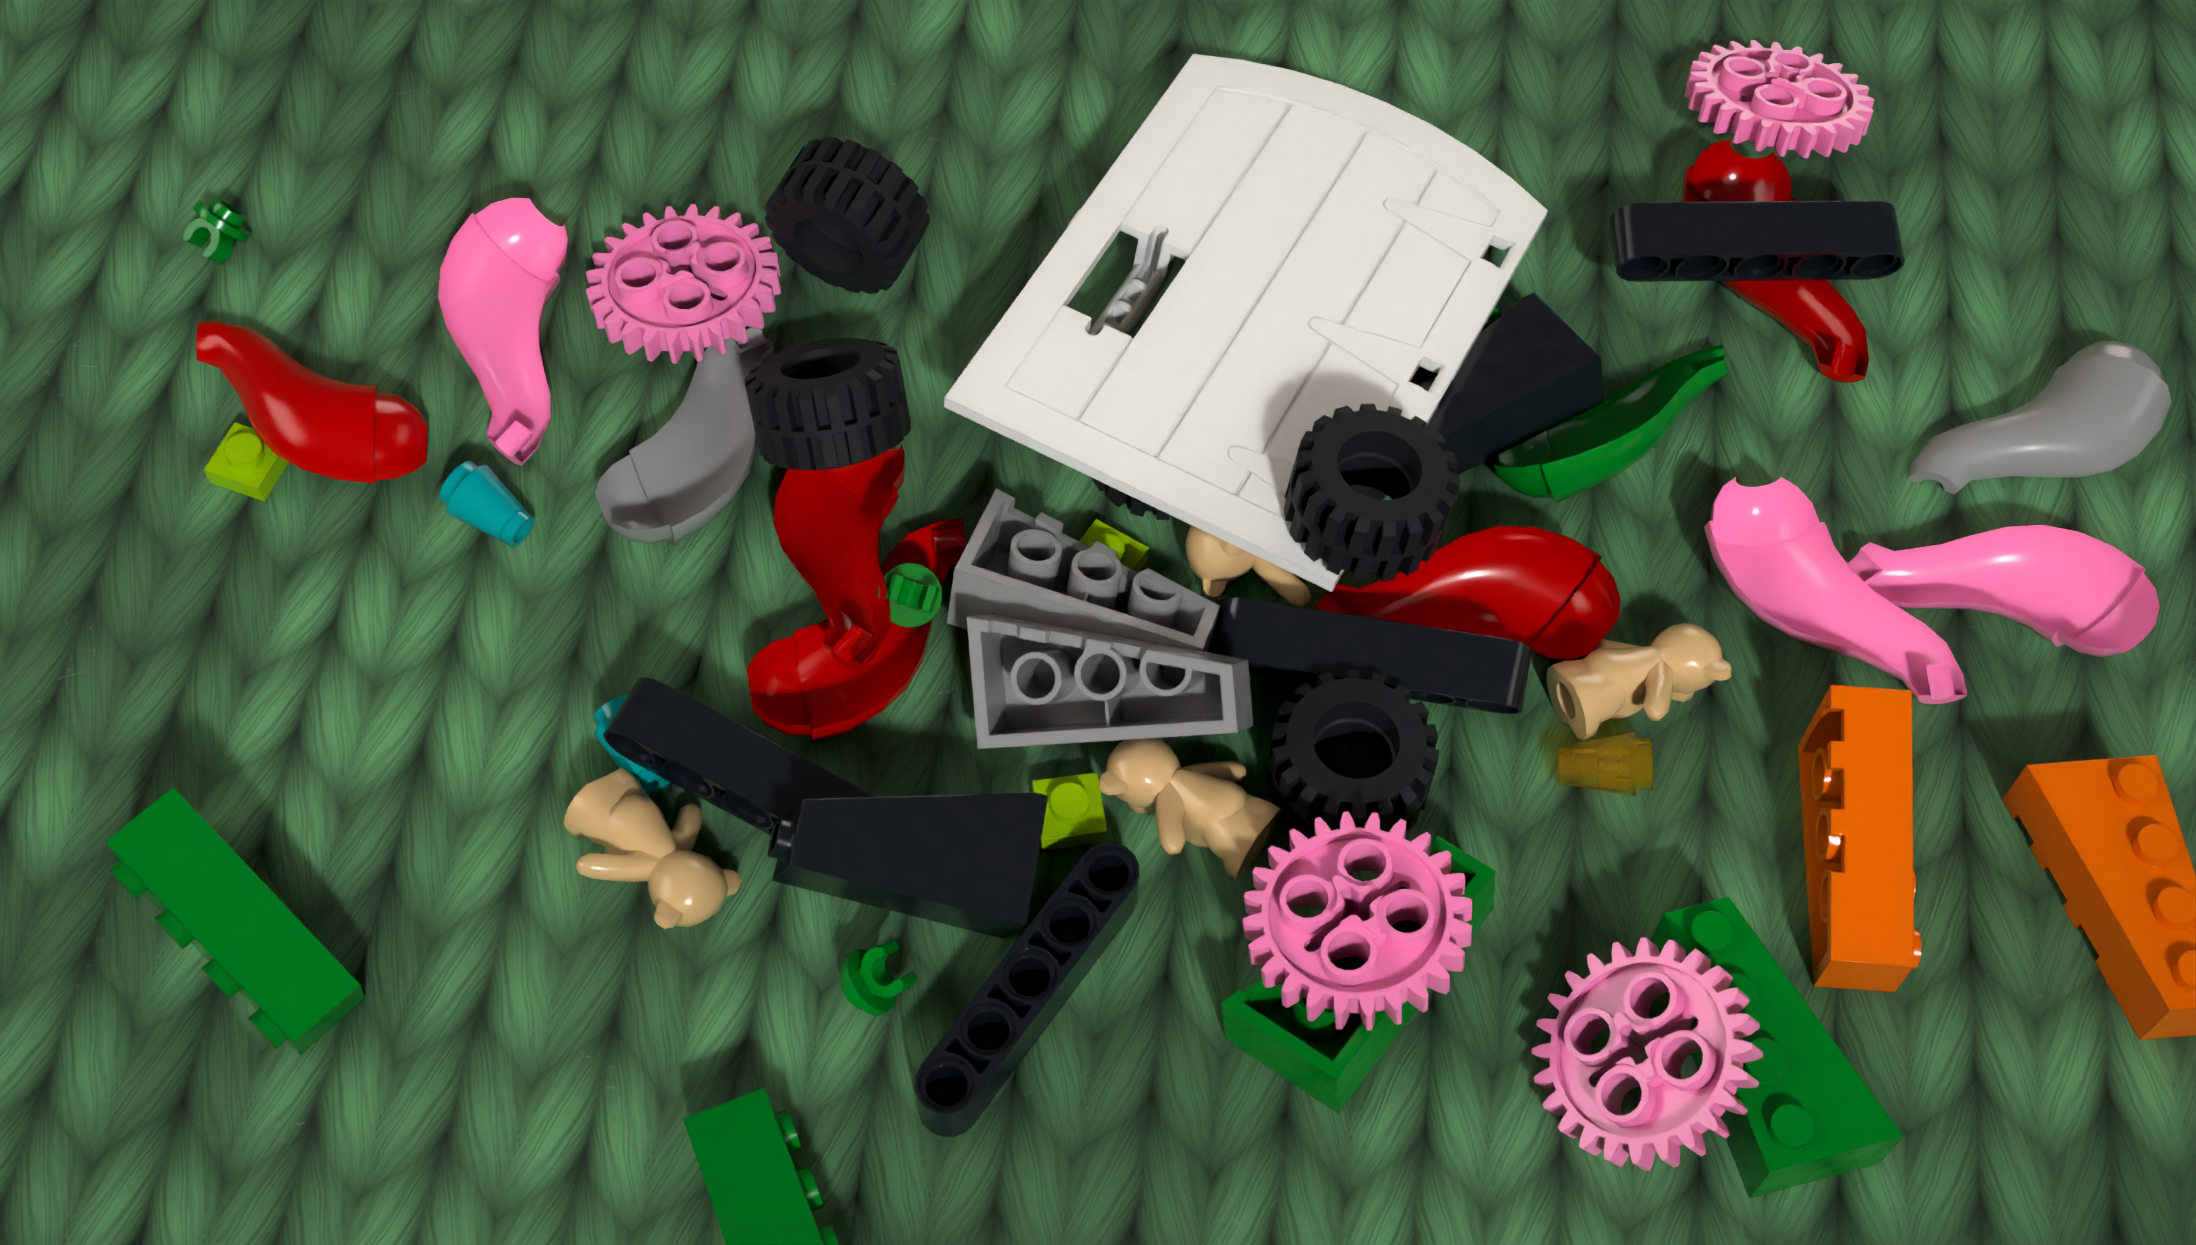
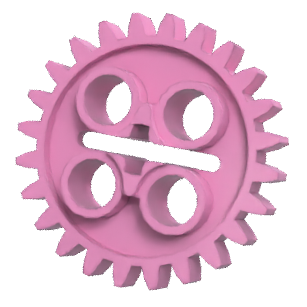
[1684,40,1874,158]
[586,204,781,364]
[1243,811,1472,1031]
[1532,937,1763,1171]

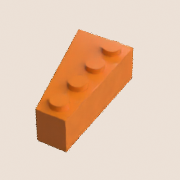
[1798,685,1921,992]
[2002,755,2196,1040]

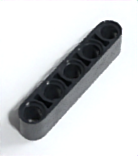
[1610,201,1905,282]
[1210,597,1532,714]
[603,677,876,835]
[915,842,1139,1137]

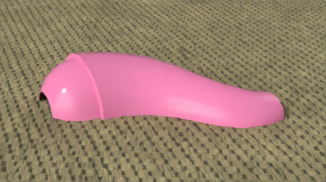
[438,198,568,466]
[1704,476,1967,704]
[1847,525,2160,657]

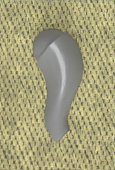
[595,326,774,546]
[1908,340,2171,494]

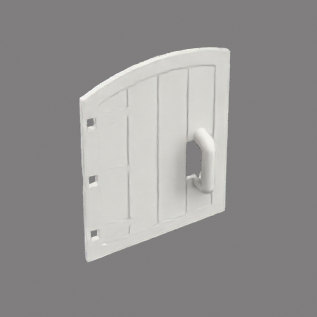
[944,54,1548,592]

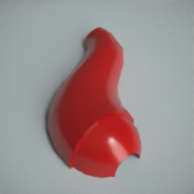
[1681,139,1869,383]
[196,321,428,484]
[773,444,906,672]
[747,518,967,743]
[1314,526,1620,660]

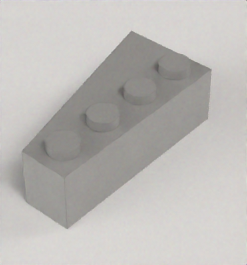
[947,488,1220,652]
[966,613,1253,749]

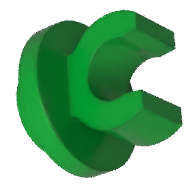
[183,198,251,264]
[878,563,942,628]
[841,940,917,1016]

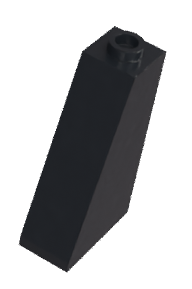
[1418,292,1604,475]
[768,793,1048,939]

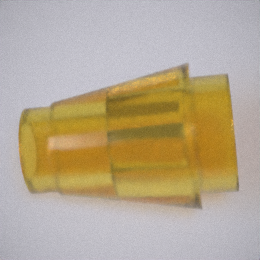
[1558,731,1653,797]

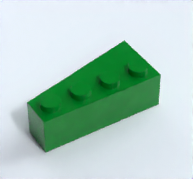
[105,787,365,1055]
[1221,836,1496,1113]
[1650,897,1903,1198]
[683,1087,839,1245]

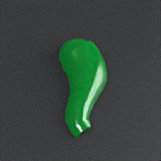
[1494,345,1729,503]

